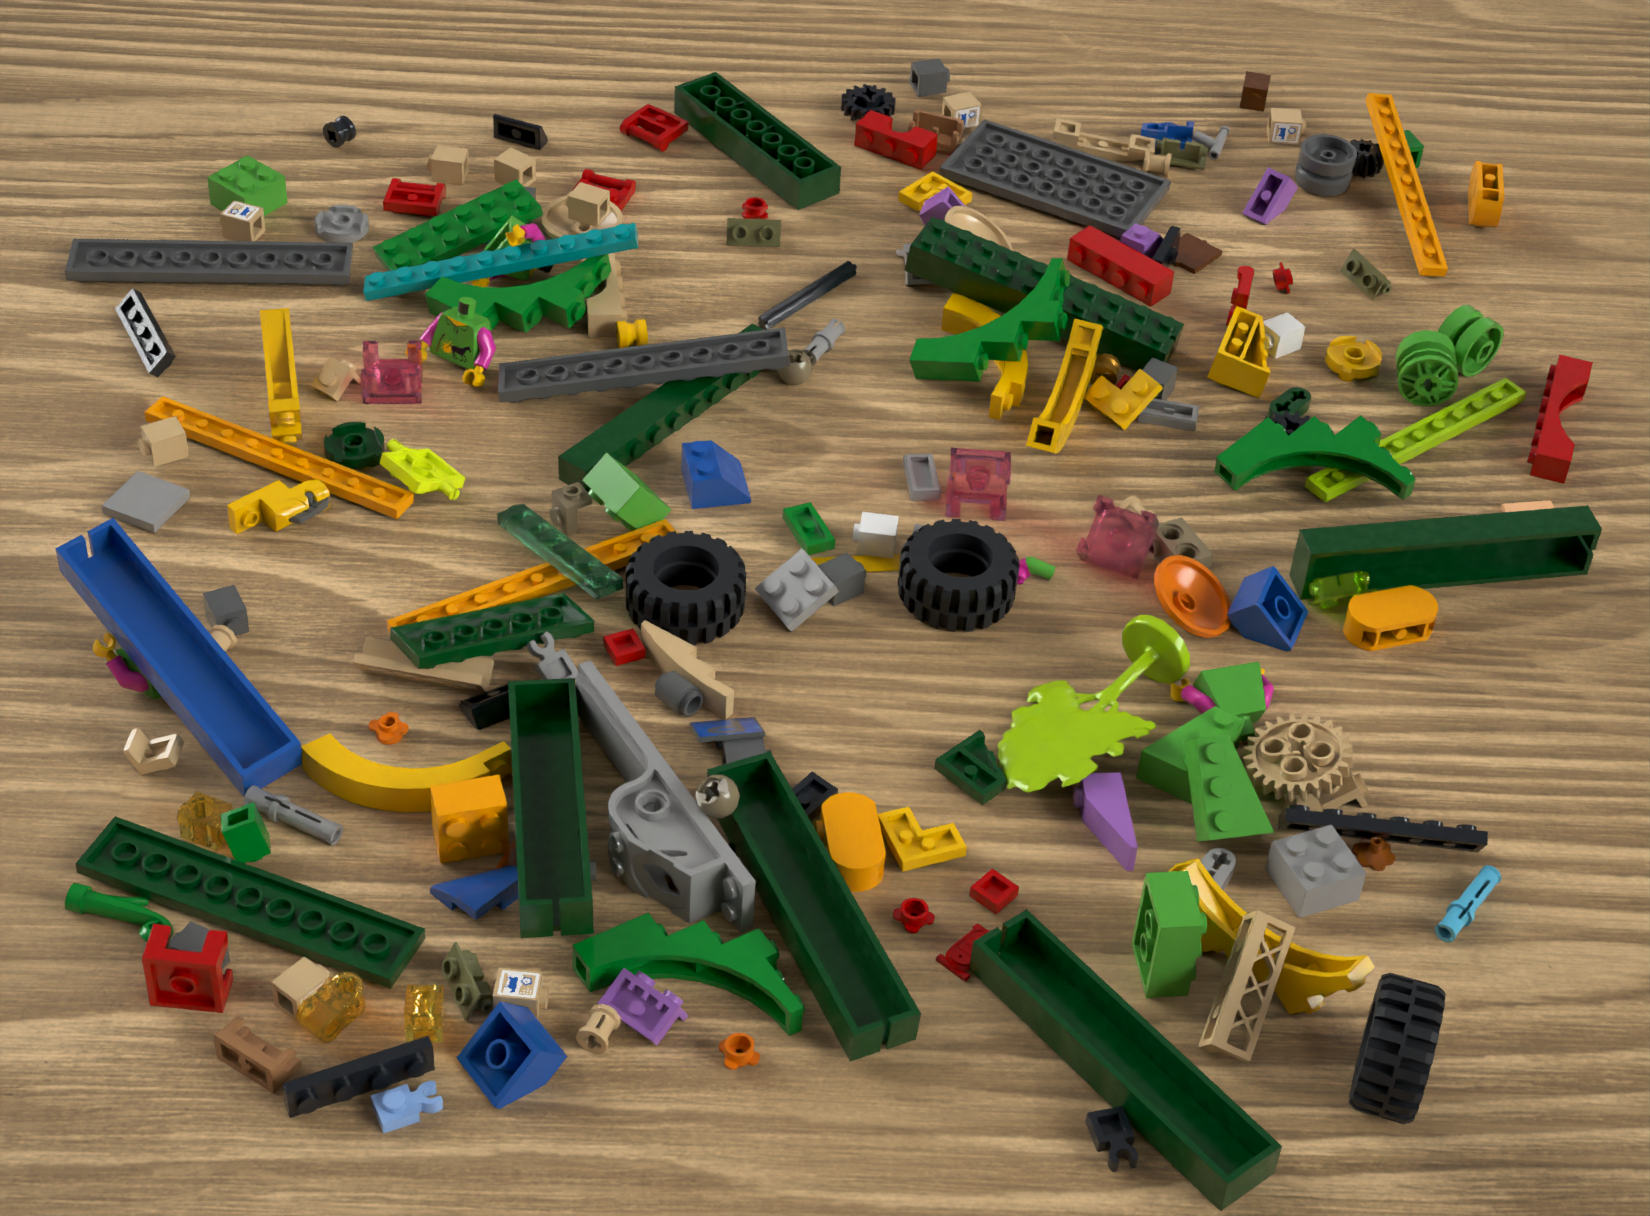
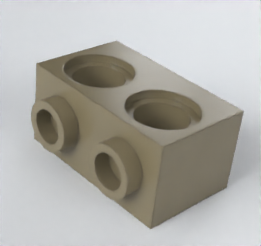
[1146,517,1213,570]

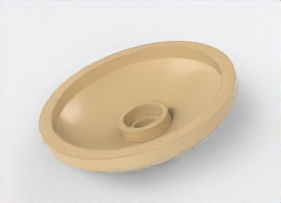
[541,196,623,239]
[945,206,1013,251]

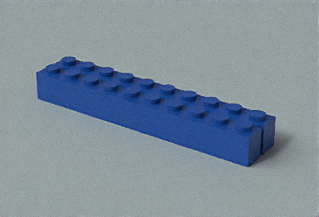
[55,518,302,797]

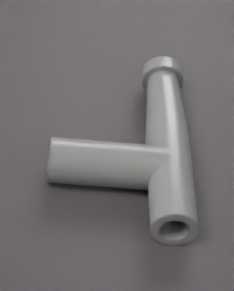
[1191,126,1230,160]

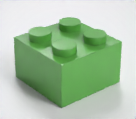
[207,155,288,216]
[583,453,672,531]

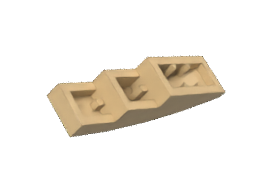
[641,620,734,719]

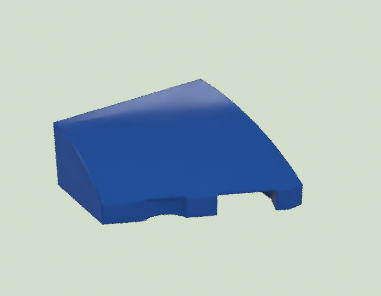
[1141,121,1194,151]
[430,865,519,920]

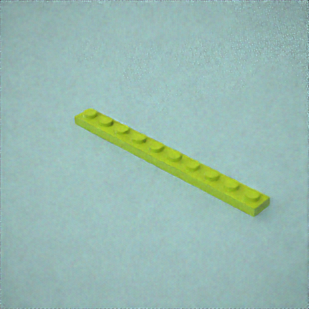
[1304,378,1527,503]

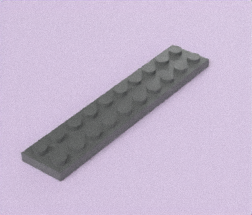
[65,239,354,285]
[498,327,790,403]

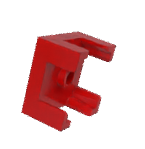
[142,924,234,1013]

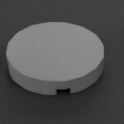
[314,205,369,243]

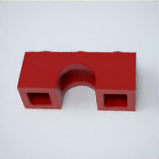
[854,110,938,170]

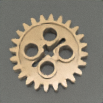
[1243,713,1353,802]

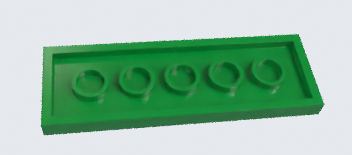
[373,179,543,271]

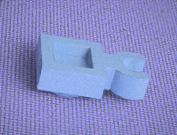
[371,1081,443,1134]

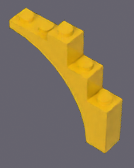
[260,308,303,445]
[1168,858,1375,1014]

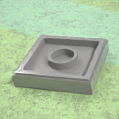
[102,471,190,533]

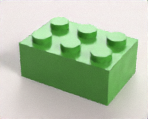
[1132,871,1207,998]

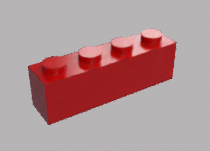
[1067,225,1174,307]

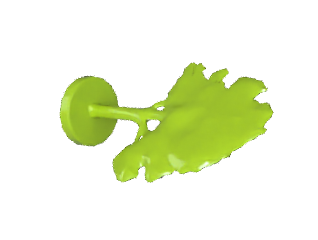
[997,615,1190,793]

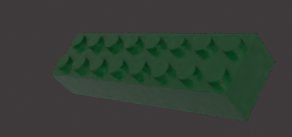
[674,72,841,210]

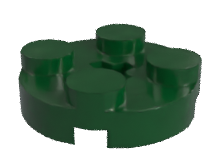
[324,422,385,469]

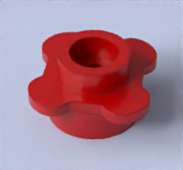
[742,197,768,219]
[1272,262,1293,294]
[893,898,935,934]

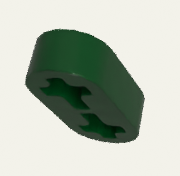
[1267,387,1311,418]

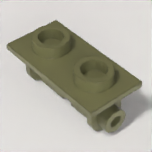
[1155,138,1208,170]
[726,218,781,247]
[1340,248,1392,300]
[442,942,493,1021]

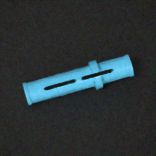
[1435,865,1501,943]

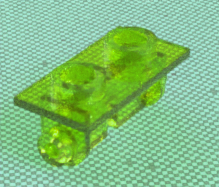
[1308,570,1377,610]

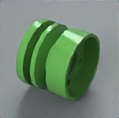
[1395,330,1459,406]

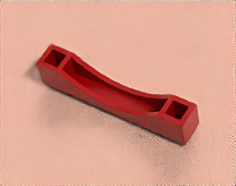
[1527,354,1593,484]

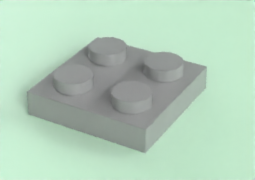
[754,548,839,632]

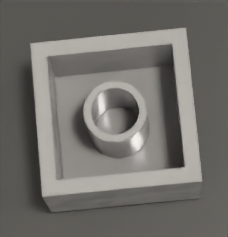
[1265,825,1366,918]

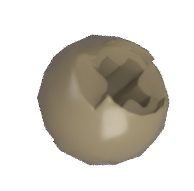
[777,349,812,385]
[695,775,740,819]

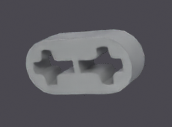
[1201,848,1236,890]

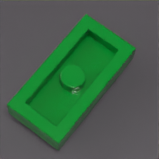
[782,502,835,555]

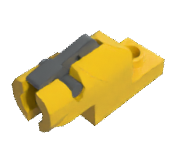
[227,479,331,534]

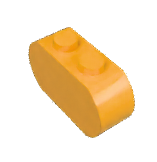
[1467,161,1504,228]
[1343,585,1438,651]
[814,792,886,892]

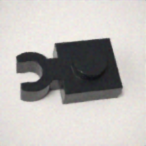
[1085,1106,1138,1172]

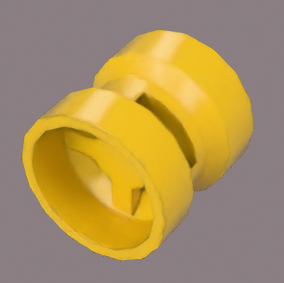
[616,319,648,348]

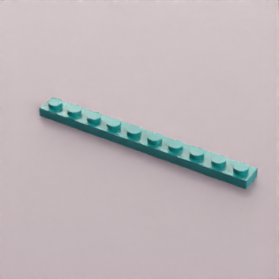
[363,223,638,301]

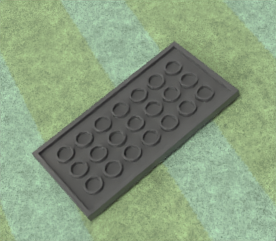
[939,119,1171,238]

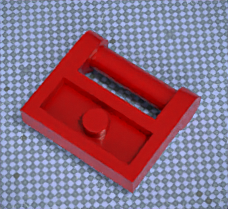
[620,104,689,152]
[572,169,636,211]
[383,178,446,216]
[1226,266,1254,326]

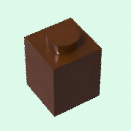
[1239,71,1271,112]

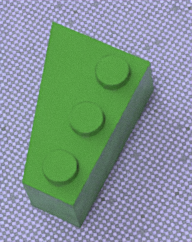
[1184,735,1275,841]

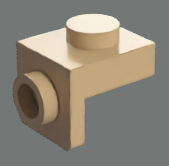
[311,357,362,401]
[123,728,184,775]
[1319,768,1368,809]

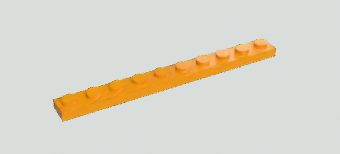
[1365,93,1448,277]
[144,396,414,519]
[387,519,678,632]

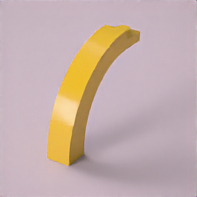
[941,293,1028,420]
[1026,319,1103,454]
[301,733,512,813]

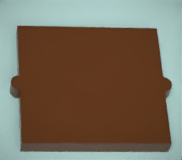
[1174,233,1222,274]

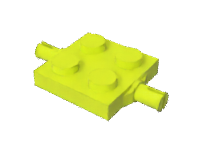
[379,439,465,500]

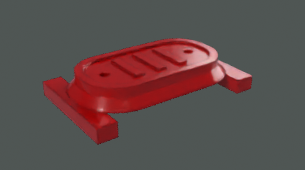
[936,923,990,982]

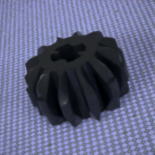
[1350,138,1384,178]

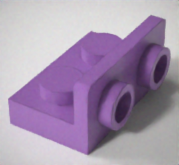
[598,968,688,1046]

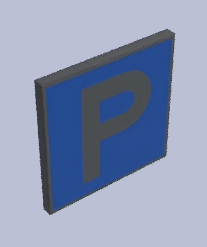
[690,717,765,750]

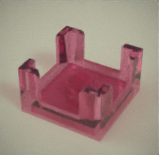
[361,340,423,404]
[945,448,1011,521]
[1076,495,1159,579]

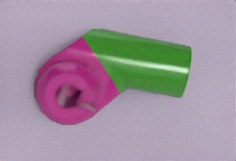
[1017,557,1055,585]

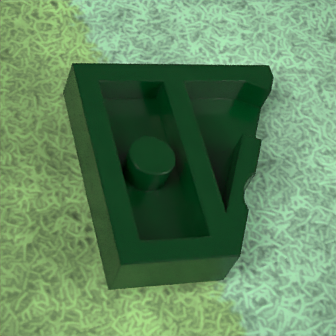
[934,730,1007,805]

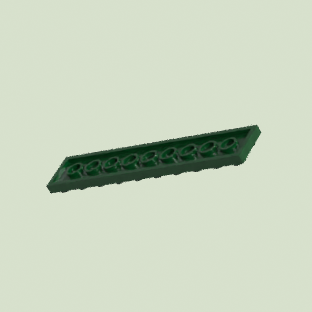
[75,816,426,989]

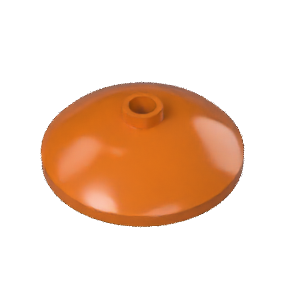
[1154,555,1231,638]

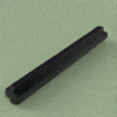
[758,261,857,330]

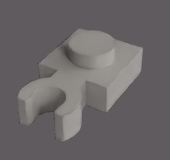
[527,632,579,680]

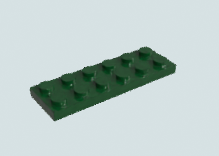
[390,593,595,669]

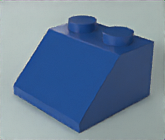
[681,440,751,509]
[1227,566,1309,651]
[456,1001,568,1109]

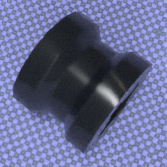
[323,116,356,148]

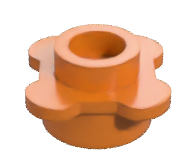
[369,712,409,745]
[719,1033,760,1070]

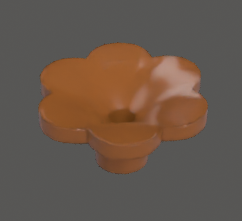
[1352,836,1395,871]

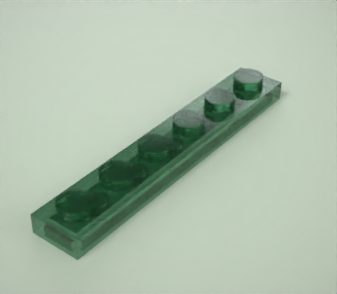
[497,504,624,600]

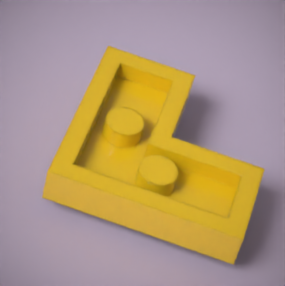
[898,171,972,211]
[1084,369,1163,431]
[878,807,967,872]

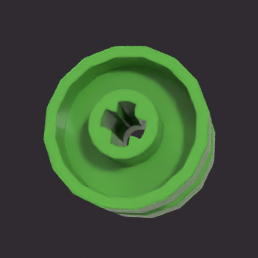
[1438,305,1504,377]

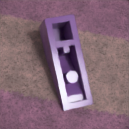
[1073,773,1138,871]

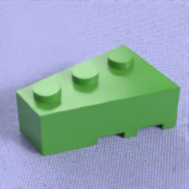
[1136,706,1245,804]

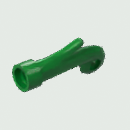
[65,882,174,942]

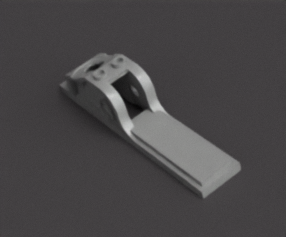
[576,660,756,933]

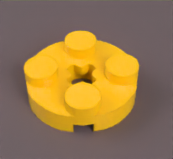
[1325,336,1382,382]

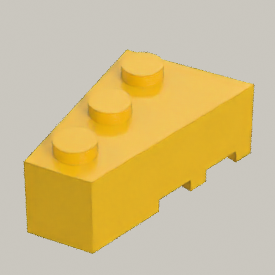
[1207,306,1271,399]

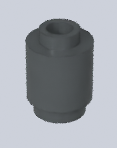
[655,671,703,716]

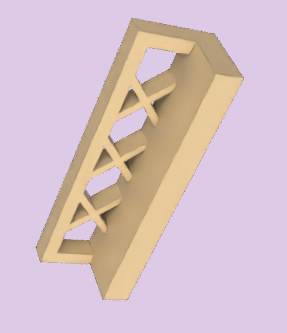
[353,637,494,693]
[1198,910,1296,1063]

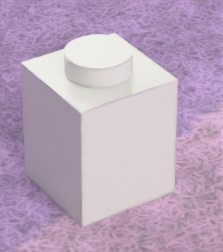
[1263,312,1305,359]
[852,512,899,558]

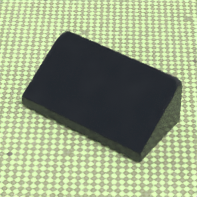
[493,114,548,150]
[459,680,517,730]

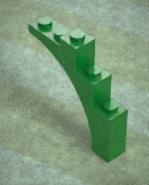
[425,254,612,334]
[909,258,1070,382]
[1214,415,1416,500]
[572,912,805,1036]

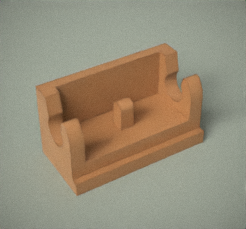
[908,109,964,156]
[214,1016,302,1094]

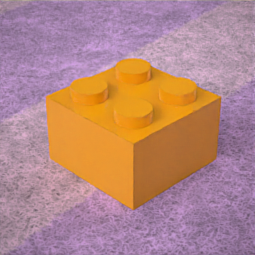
[430,775,509,863]

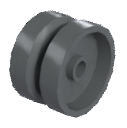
[1295,134,1357,196]

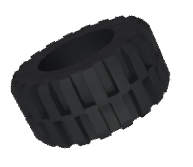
[898,519,1019,632]
[626,531,747,645]
[1349,973,1446,1124]

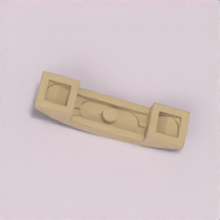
[1053,118,1156,161]

